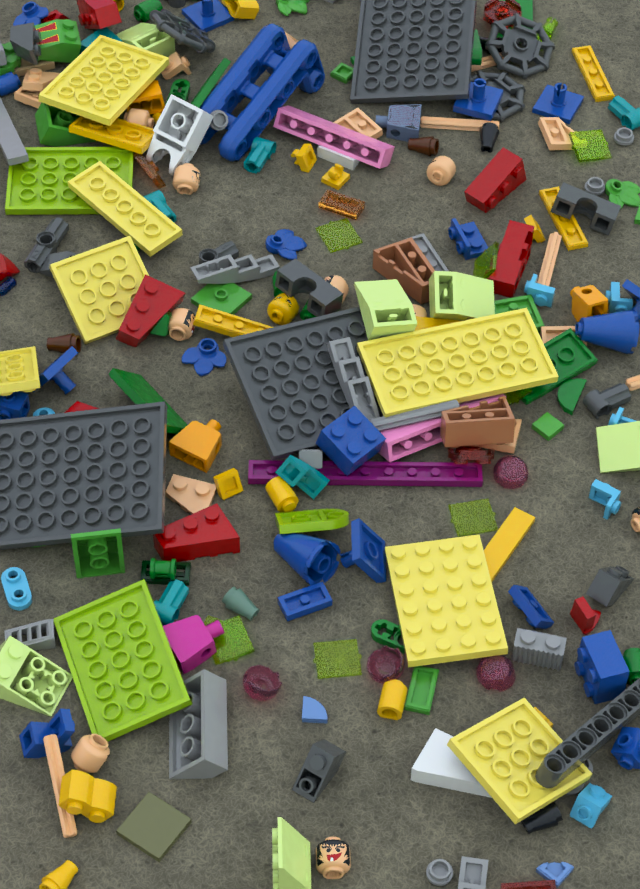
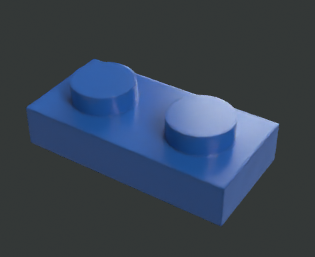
[278,581,332,621]
[508,585,554,629]

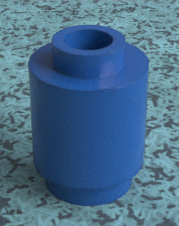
[0,72,21,97]

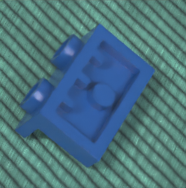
[448,218,490,260]

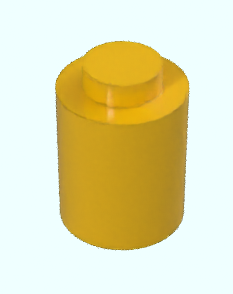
[265,476,299,512]
[377,679,408,720]

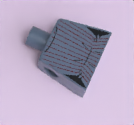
[375,104,422,142]

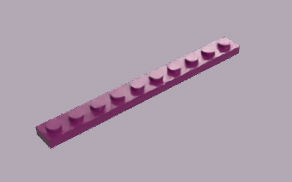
[248,460,483,487]

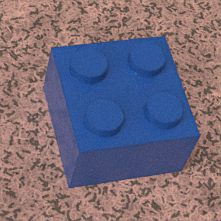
[316,405,386,476]
[574,630,630,704]

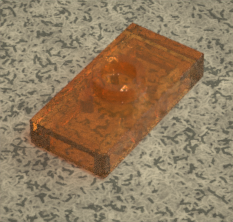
[133,153,166,188]
[319,189,365,220]

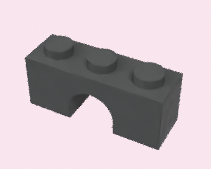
[550,182,621,236]
[275,259,343,317]

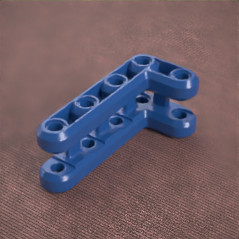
[200,23,325,162]

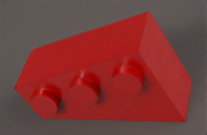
[76,0,122,29]
[464,147,527,213]
[486,220,534,298]
[116,274,186,348]
[153,503,240,562]

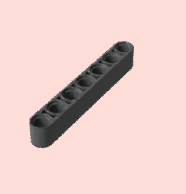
[535,678,640,788]

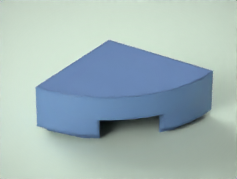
[302,696,327,723]
[536,862,574,888]

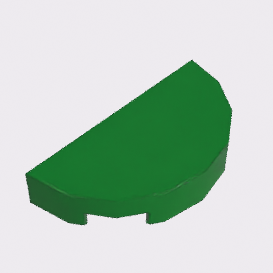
[557,378,587,415]

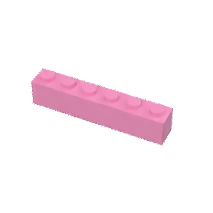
[273,105,395,169]
[378,394,506,462]

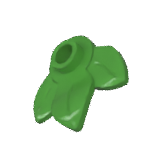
[276,0,309,16]
[605,179,640,209]

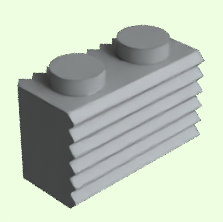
[511,628,567,671]

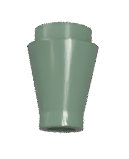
[222,587,260,621]

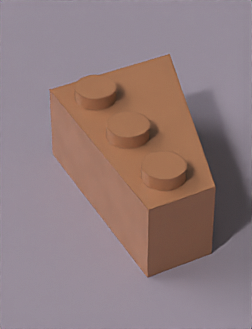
[372,237,435,304]
[440,396,515,448]

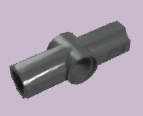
[24,217,69,274]

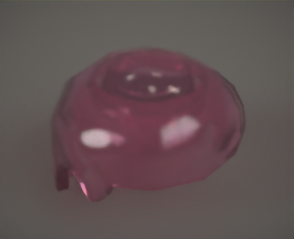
[493,455,528,489]
[366,645,405,684]
[476,655,516,692]
[242,665,282,701]

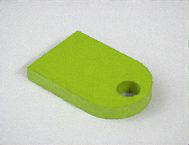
[275,509,349,534]

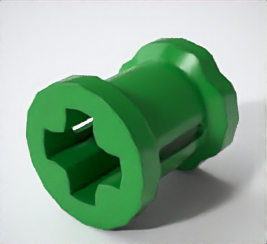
[150,558,176,581]

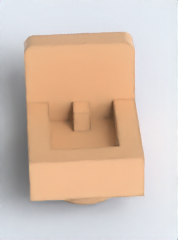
[161,51,192,80]

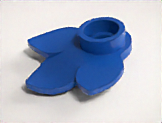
[13,2,49,26]
[265,229,307,260]
[182,338,227,376]

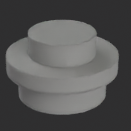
[210,110,228,131]
[614,127,634,146]
[584,177,605,196]
[426,859,453,886]

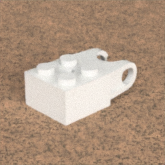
[146,94,214,176]

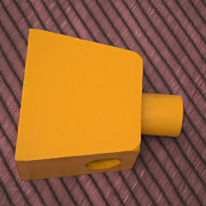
[127,80,165,114]
[570,285,608,322]
[169,419,222,473]

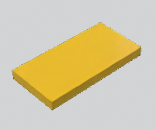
[69,116,154,154]

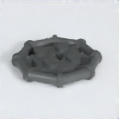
[149,9,216,54]
[485,13,555,79]
[454,70,526,122]

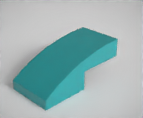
[275,455,330,499]

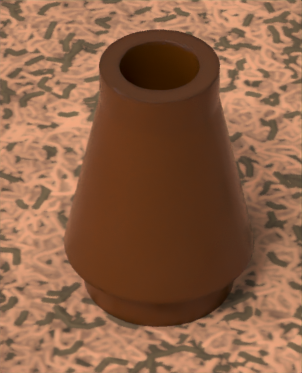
[408,136,439,157]
[47,333,81,353]

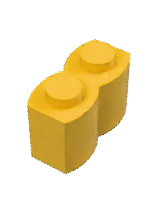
[221,0,259,19]
[58,770,117,823]

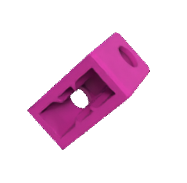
[163,615,224,674]

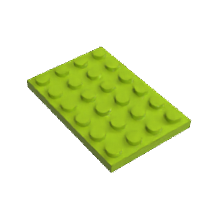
[5,147,134,215]
[53,579,192,742]

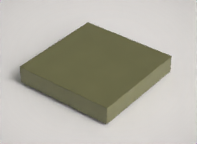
[116,792,192,862]

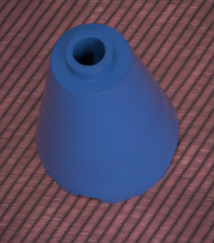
[575,310,639,354]
[274,533,340,585]

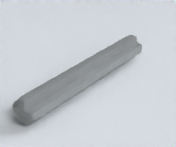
[370,400,460,431]

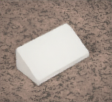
[317,146,360,170]

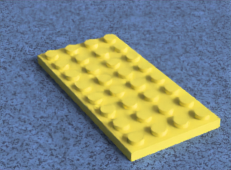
[357,308,559,417]

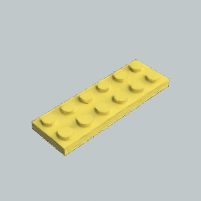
[68,161,183,257]

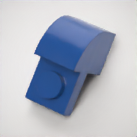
[19,708,75,758]

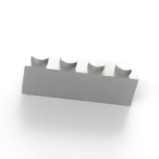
[169,669,228,780]

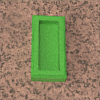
[404,666,439,715]

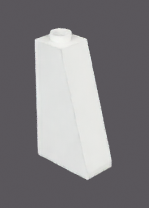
[410,728,492,798]

